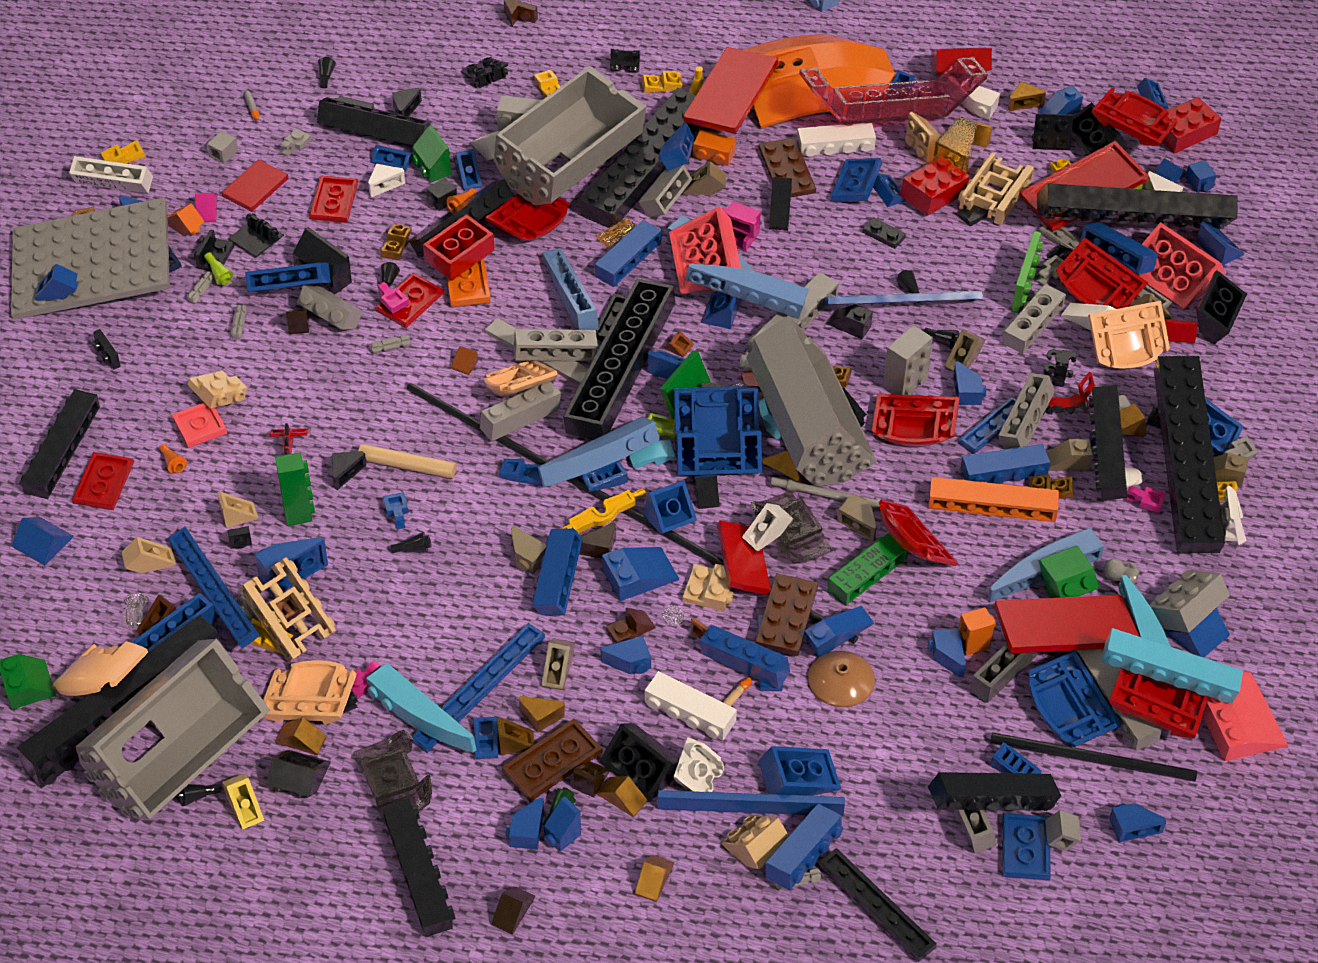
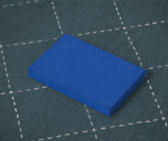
[830,158,882,202]
[1002,813,1051,881]

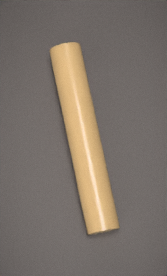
[358,444,457,479]

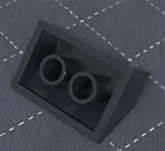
[1071,102,1128,156]
[293,227,352,295]
[1196,270,1247,344]
[599,723,680,801]

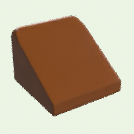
[664,331,694,357]
[451,346,478,375]
[691,617,709,639]

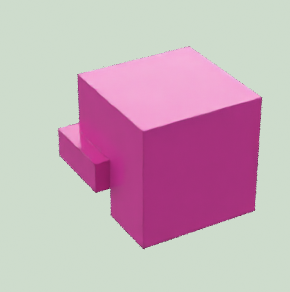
[721,201,761,252]

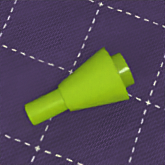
[204,252,233,285]

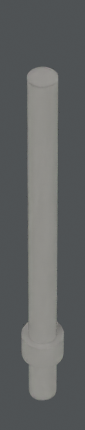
[771,477,880,509]

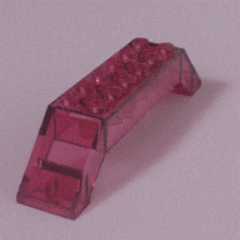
[799,57,988,126]

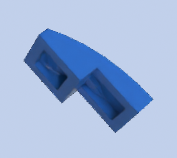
[499,459,543,486]
[474,716,498,759]

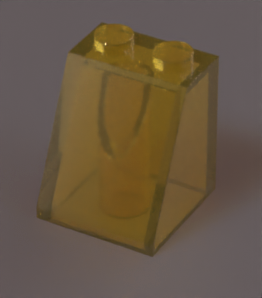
[933,116,977,174]

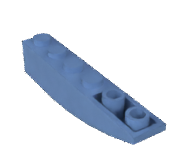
[685,264,809,319]

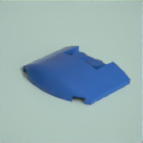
[1028,651,1121,747]

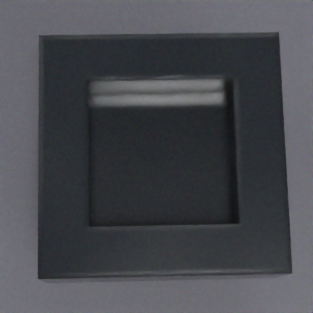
[227,526,252,549]

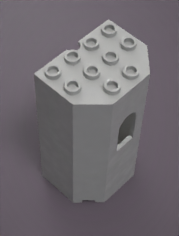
[494,65,647,205]
[747,316,877,486]
[76,639,270,819]

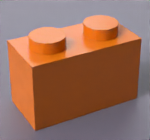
[693,129,736,166]
[959,607,996,656]

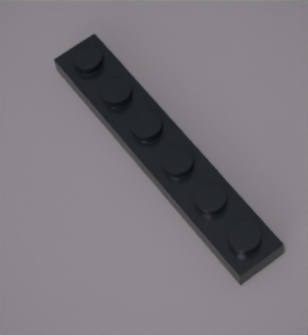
[819,848,937,962]

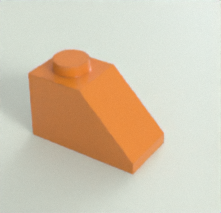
[168,203,204,236]

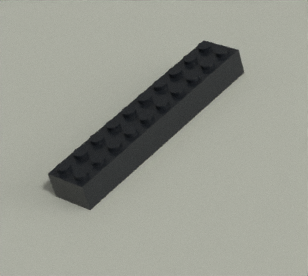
[580,88,701,230]
[1037,183,1238,230]
[563,278,675,440]
[1153,356,1225,554]
[16,615,219,788]

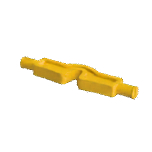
[560,487,647,534]

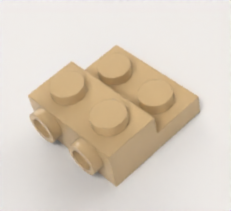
[187,370,248,409]
[683,564,734,612]

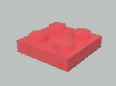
[172,403,227,448]

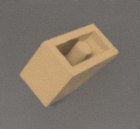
[122,537,176,574]

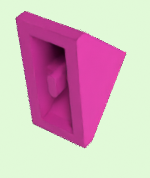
[195,193,218,223]

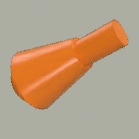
[446,188,476,211]
[159,444,187,474]

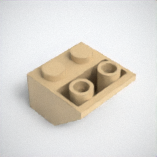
[905,112,947,162]
[721,814,789,869]

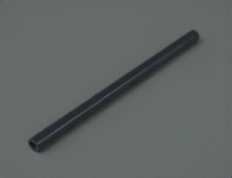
[990,732,1197,782]

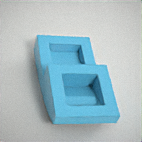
[758,398,781,439]
[630,440,676,469]

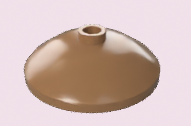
[808,650,875,707]

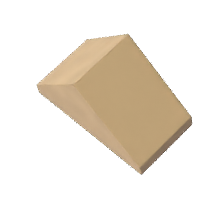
[218,492,258,528]

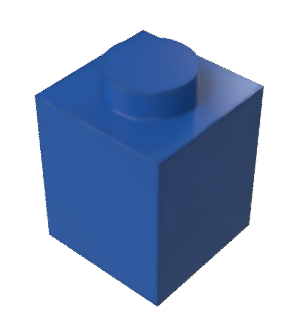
[1186,160,1216,192]

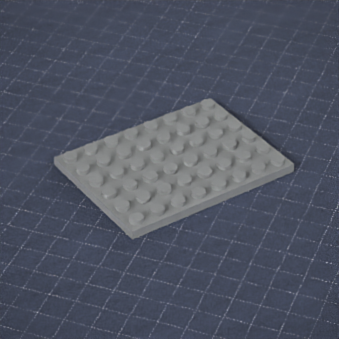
[11,197,170,319]

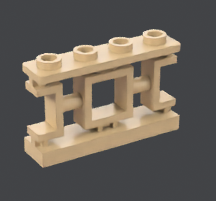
[958,152,1034,225]
[238,557,336,662]

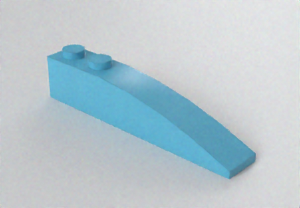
[1118,575,1171,647]
[366,663,477,753]

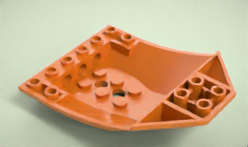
[743,34,895,128]

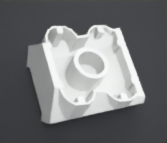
[1220,486,1247,545]
[674,737,724,792]

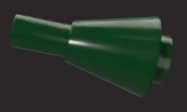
[542,787,576,825]

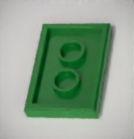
[659,350,711,419]

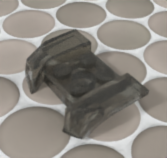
[751,491,833,564]
[353,730,432,825]

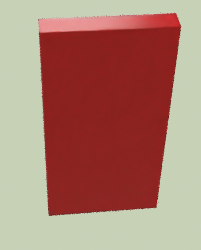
[717,520,771,595]

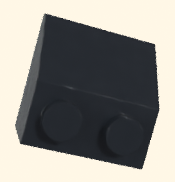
[266,750,331,798]

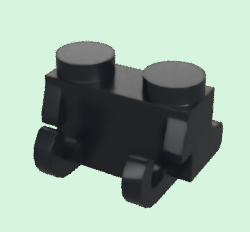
[610,49,641,72]
[1044,349,1077,387]

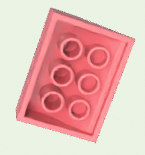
[669,207,741,294]
[1137,222,1225,310]
[1203,672,1288,761]

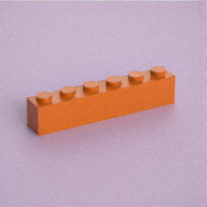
[928,477,1059,522]

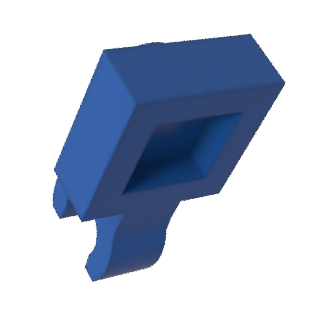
[383,492,409,530]

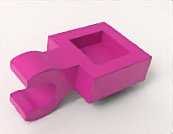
[377,282,409,313]
[1125,486,1166,513]
[351,660,381,699]

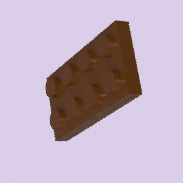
[759,137,816,198]
[755,573,819,656]
[502,719,603,802]

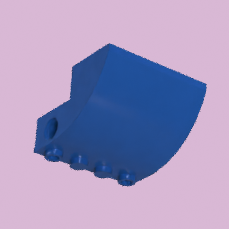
[673,386,762,475]

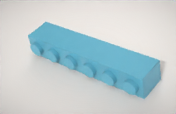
[1101,628,1243,704]

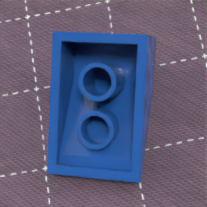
[1205,398,1244,455]
[255,537,328,597]
[602,547,679,601]
[758,746,842,796]

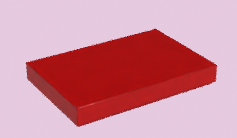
[222,159,289,212]
[309,175,359,223]
[375,273,444,328]
[72,452,134,510]

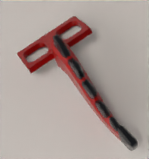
[1045,372,1095,414]
[269,423,309,455]

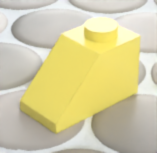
[222,773,264,829]

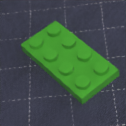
[1012,231,1043,313]

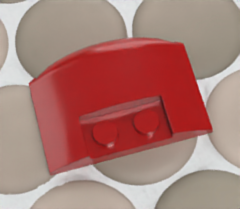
[1092,88,1178,146]
[485,194,569,240]
[1056,237,1148,309]
[871,394,960,446]
[878,499,959,566]
[1109,668,1209,738]

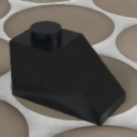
[827,304,873,339]

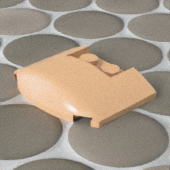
[1088,301,1170,369]
[484,360,558,397]
[52,641,148,696]
[262,660,357,724]

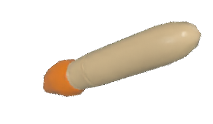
[723,677,751,706]

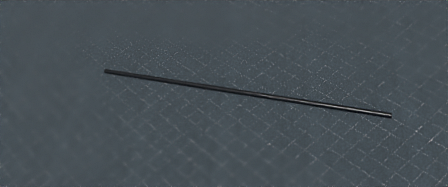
[406,383,859,644]

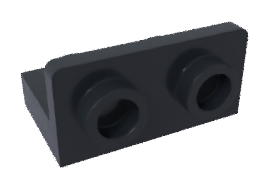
[194,230,234,272]

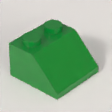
[411,125,451,183]
[1038,545,1099,598]
[0,654,56,710]

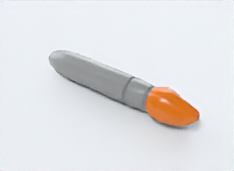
[244,90,259,120]

